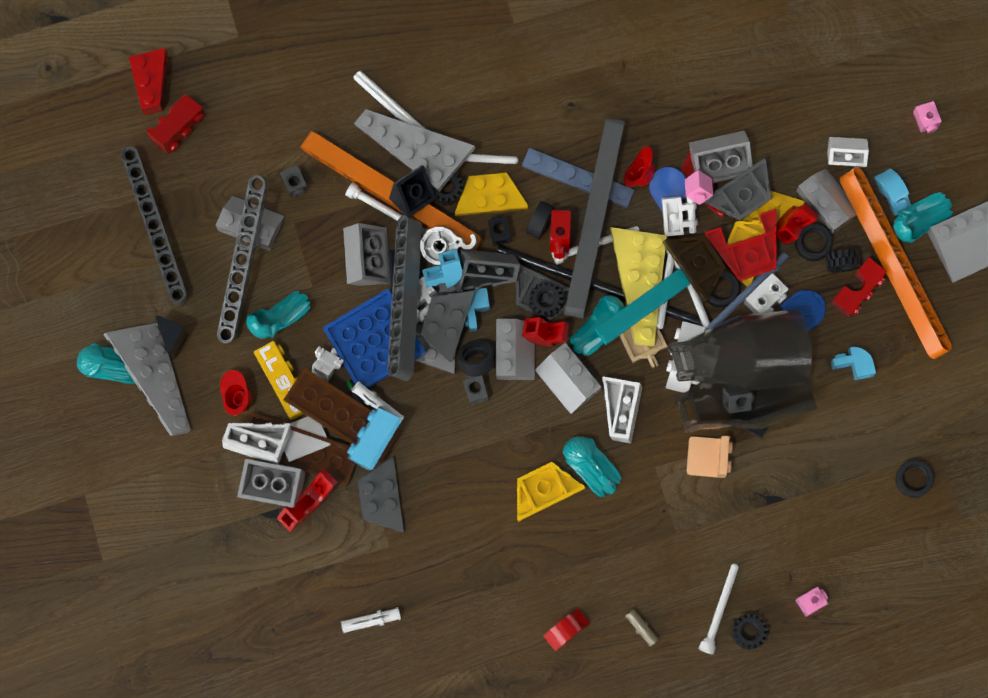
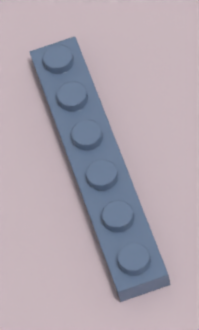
[522,148,634,209]

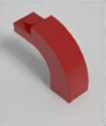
[277,469,338,532]

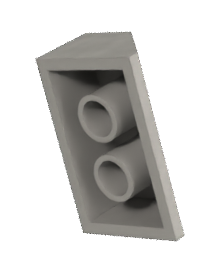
[689,131,753,183]
[796,169,857,235]
[216,196,285,251]
[343,223,391,286]
[496,319,535,380]
[535,343,601,414]
[237,459,306,508]

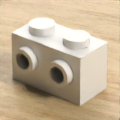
[827,137,869,167]
[744,273,788,319]

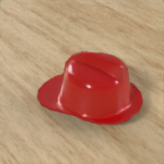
[623,147,655,187]
[220,370,253,416]

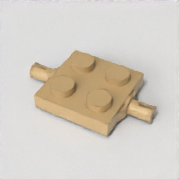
[619,327,667,369]

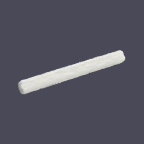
[354,71,425,129]

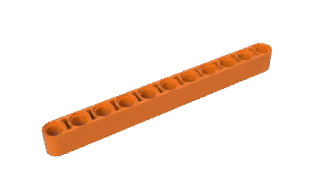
[300,131,483,251]
[840,167,952,359]

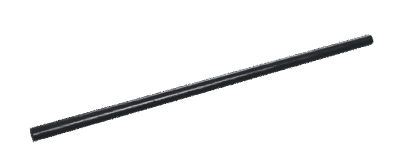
[496,245,786,358]

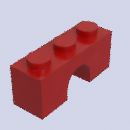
[831,257,887,318]

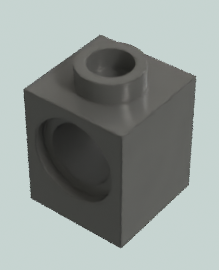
[280,165,308,197]
[463,375,488,405]
[723,384,754,414]

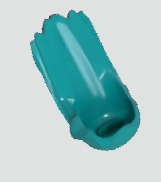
[893,192,953,243]
[246,291,310,339]
[570,295,625,356]
[77,343,136,384]
[563,436,622,497]

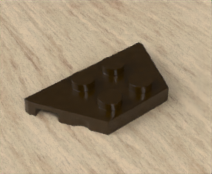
[662,236,726,303]

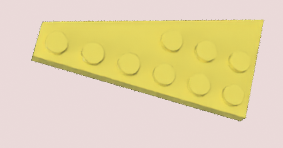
[610,227,667,347]

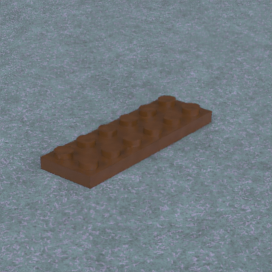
[283,367,401,463]
[248,412,356,487]

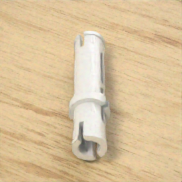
[352,382,404,423]
[341,608,401,633]

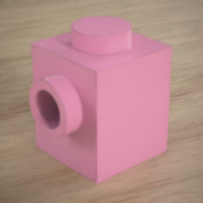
[913,101,942,133]
[685,170,713,205]
[796,587,828,617]

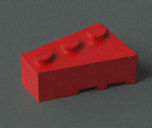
[129,48,168,116]
[146,94,205,155]

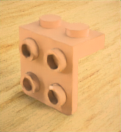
[687,436,733,478]

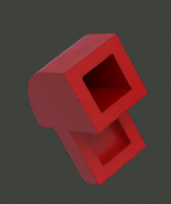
[776,204,818,245]
[522,317,569,347]
[543,609,590,651]

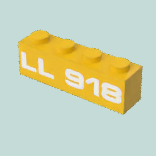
[254,341,304,421]

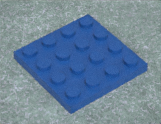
[323,289,427,388]

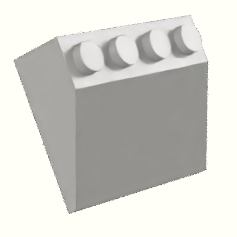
[927,201,988,283]

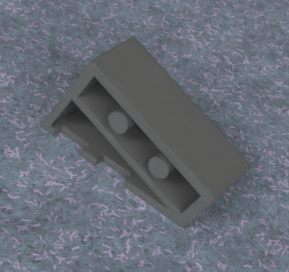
[454,249,520,293]

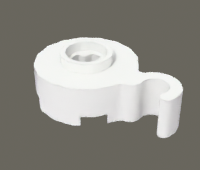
[420,227,478,265]

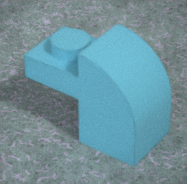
[874,168,911,216]
[422,249,462,288]
[465,288,490,332]
[831,347,876,380]

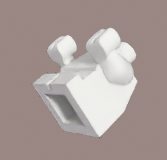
[311,346,343,382]

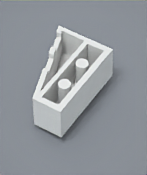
[666,322,705,394]
[602,376,642,443]
[222,423,291,465]

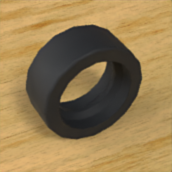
[526,201,555,239]
[795,224,832,261]
[707,270,739,308]
[457,341,496,376]
[895,460,934,498]

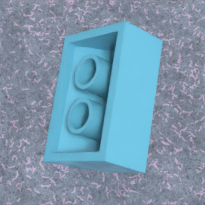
[347,408,402,470]

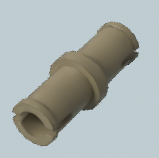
[625,609,659,647]

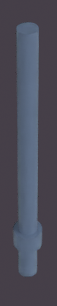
[706,252,788,333]

